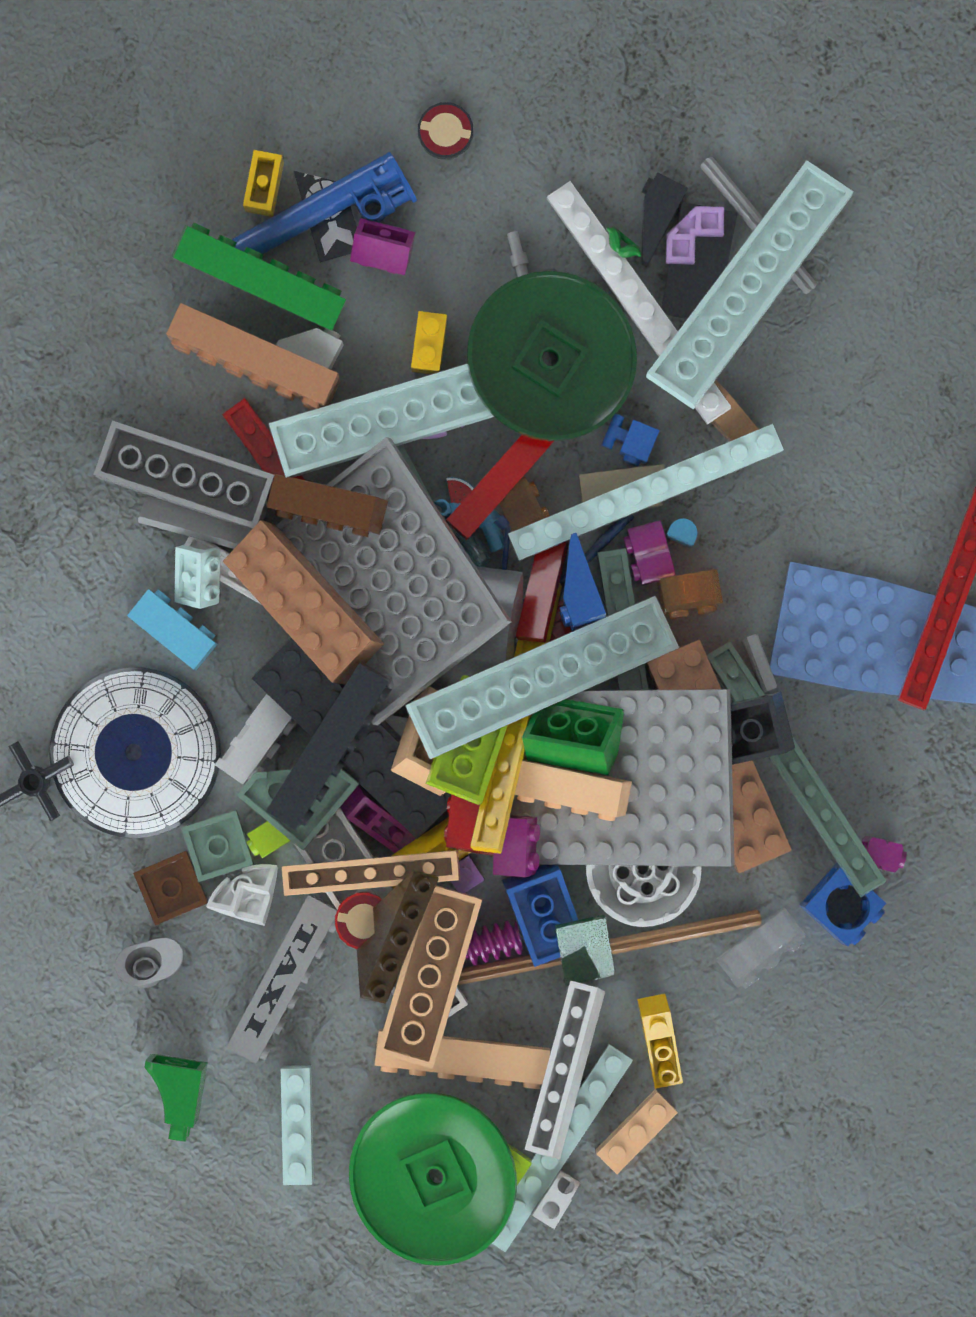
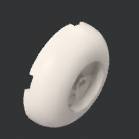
[586,865,701,927]

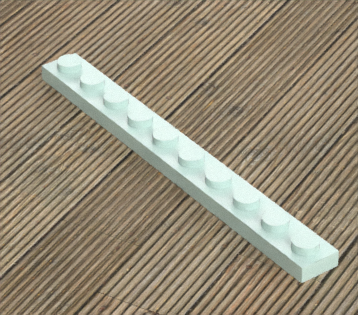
[508,424,784,561]

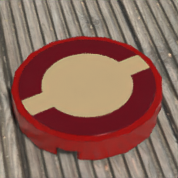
[335,892,382,949]

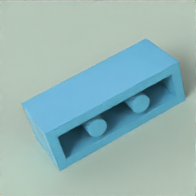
[127,589,218,670]

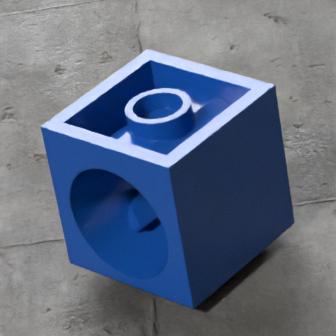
[799,863,887,946]

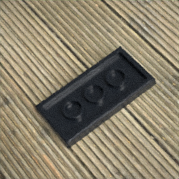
[661,202,738,319]

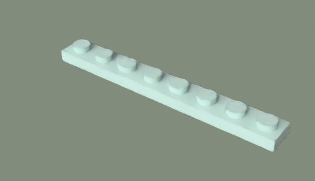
[492,1044,633,1252]

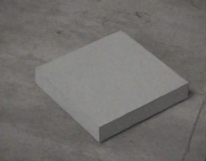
[742,634,777,692]

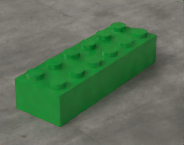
[172,222,346,331]

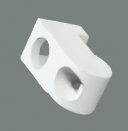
[531,1170,580,1229]

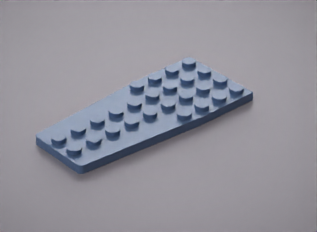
[769,562,976,704]

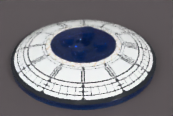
[49,667,221,838]

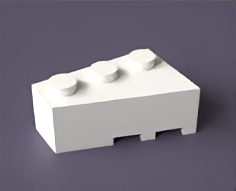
[215,694,297,785]

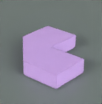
[666,206,724,264]

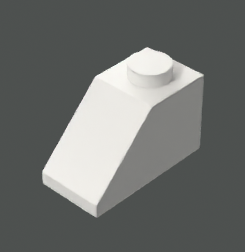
[276,328,344,370]

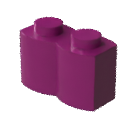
[623,520,676,586]

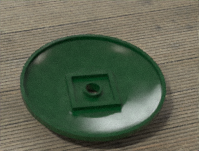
[467,271,637,441]

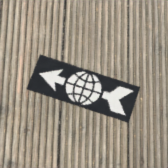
[293,170,357,263]

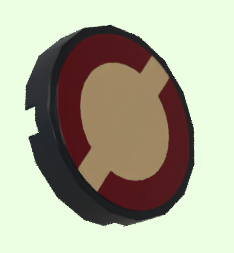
[418,102,473,160]

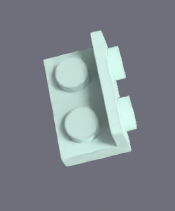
[175,545,220,609]

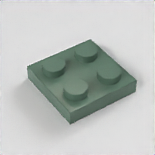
[182,810,254,882]

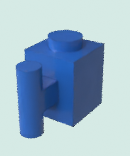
[601,414,660,467]

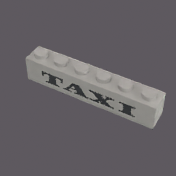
[226,894,337,1064]

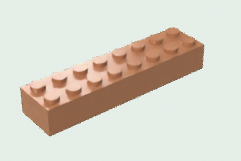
[645,639,792,873]

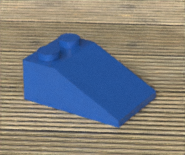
[559,533,606,632]
[502,864,588,967]

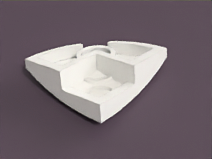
[207,864,278,926]

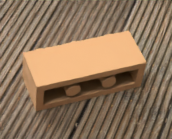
[595,1089,678,1174]

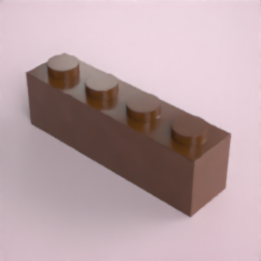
[267,474,388,537]

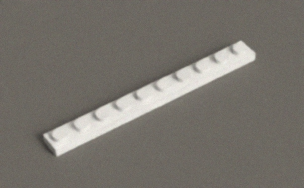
[547,181,731,424]

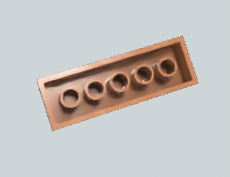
[166,303,341,410]
[223,520,384,685]

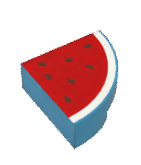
[447,477,474,503]

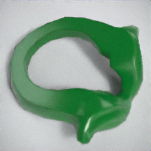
[607,226,641,258]

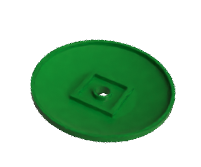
[349,1092,517,1266]

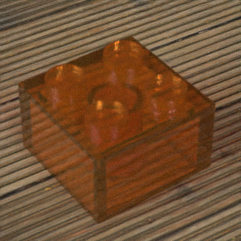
[657,569,723,620]

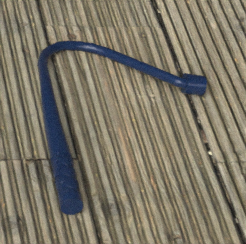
[494,514,635,603]

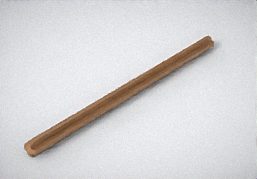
[458,910,762,985]

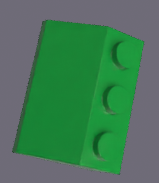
[522,699,624,775]

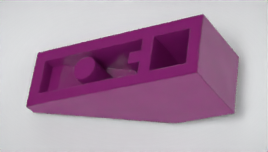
[340,785,416,853]

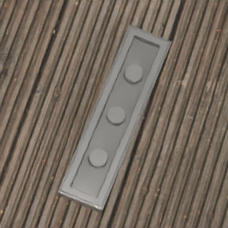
[138,496,251,549]

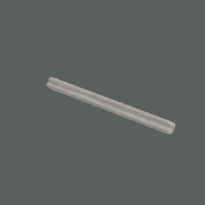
[700,157,817,294]

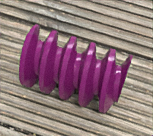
[466,919,522,965]

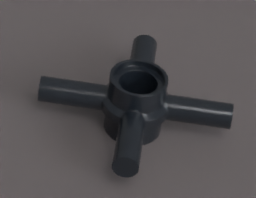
[0,741,74,821]

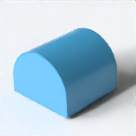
[666,519,697,548]

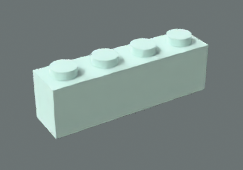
[281,1065,314,1185]

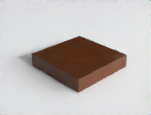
[133,850,208,926]

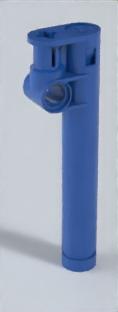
[231,152,417,254]

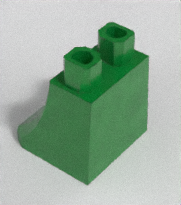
[144,1054,208,1142]

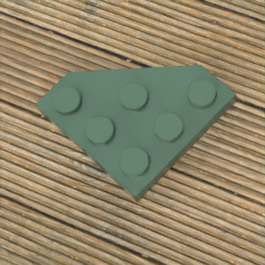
[237,769,359,851]

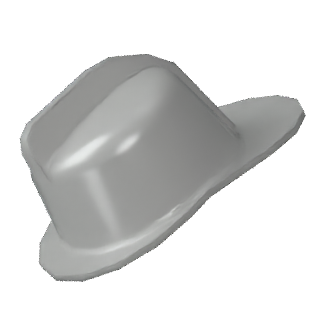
[115,938,183,988]

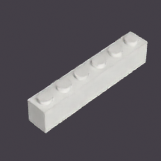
[525,981,605,1159]

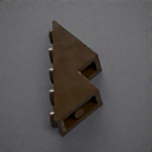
[357,870,439,1004]

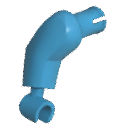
[434,499,504,553]

